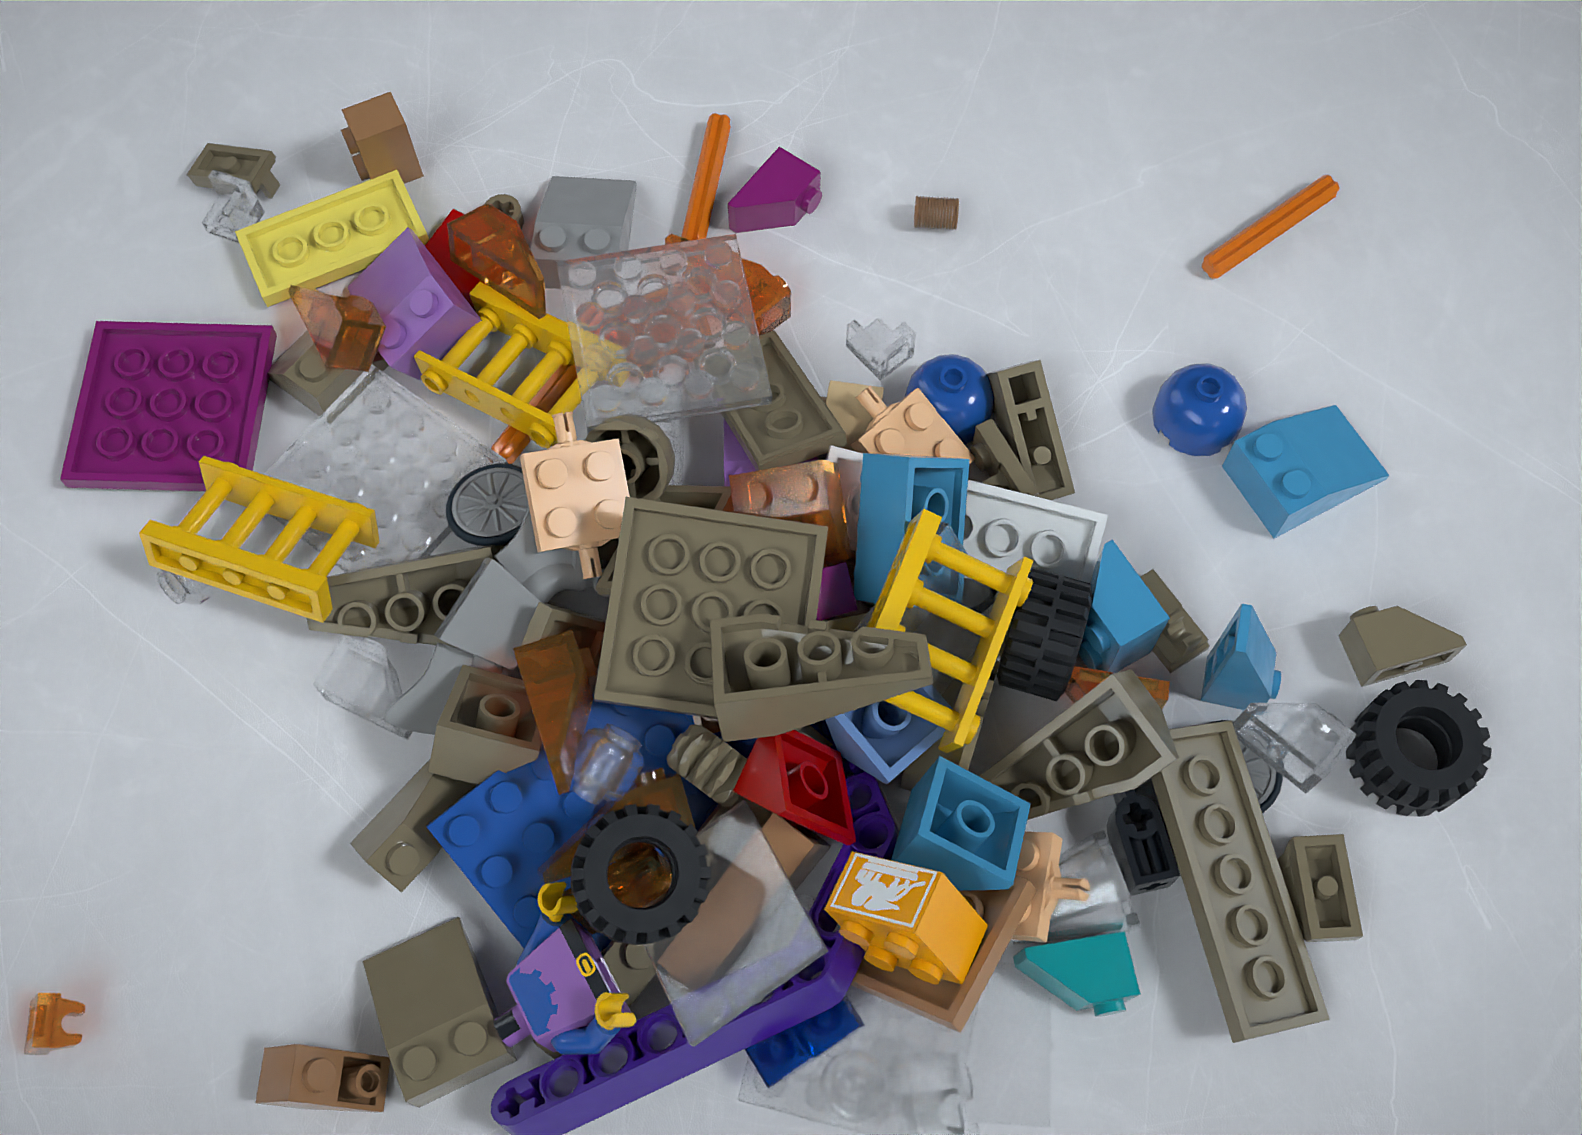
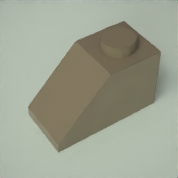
[1338,606,1467,687]

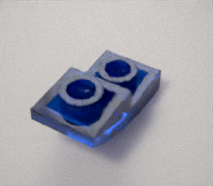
[745,995,865,1088]

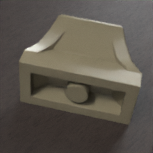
[1277,834,1363,942]

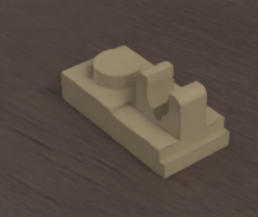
[186,143,280,199]
[970,419,1039,497]
[1140,569,1210,674]
[520,602,606,670]

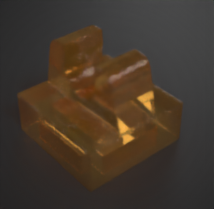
[24,993,85,1055]

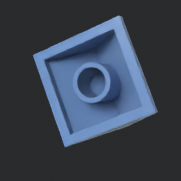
[825,684,953,784]

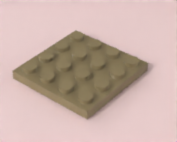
[594,497,828,731]

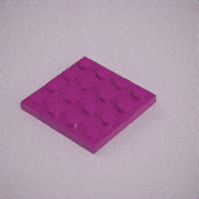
[60,321,277,492]

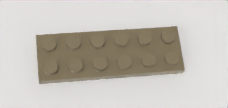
[1151,720,1330,1043]

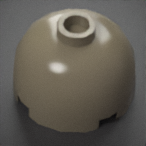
[584,414,675,501]

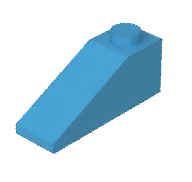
[1201,603,1281,713]

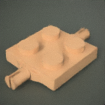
[851,385,976,464]
[519,412,630,579]
[1011,831,1090,942]

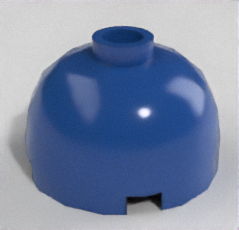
[905,354,994,445]
[1152,363,1247,456]

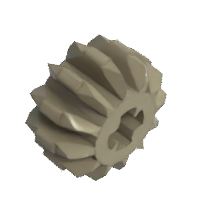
[666,724,747,807]

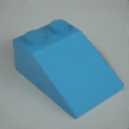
[1222,405,1390,539]

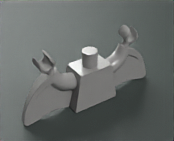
[384,504,610,735]

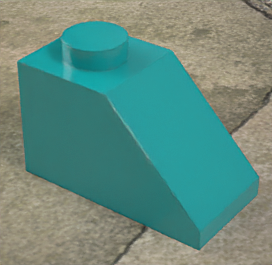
[1013,931,1141,1017]

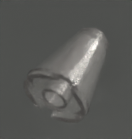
[1011,830,1142,945]

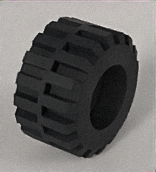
[997,567,1093,702]
[1345,680,1492,817]
[570,803,711,945]

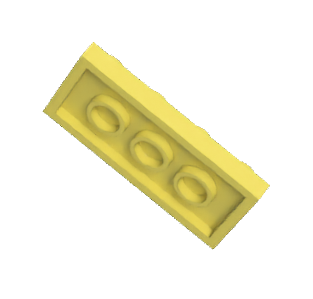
[235,170,429,307]

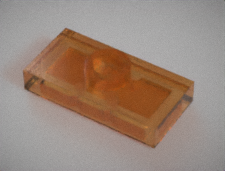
[563,843,672,935]

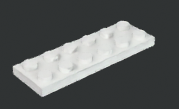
[810,445,1108,583]

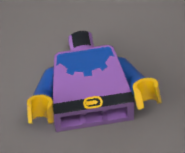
[493,881,636,1055]

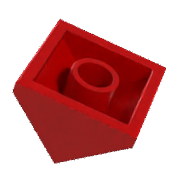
[733,730,856,846]

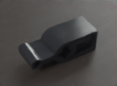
[1106,789,1180,897]

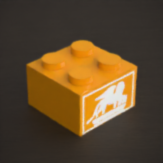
[824,852,988,985]

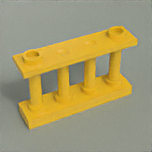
[414,282,631,449]
[139,456,380,623]
[854,509,1033,753]

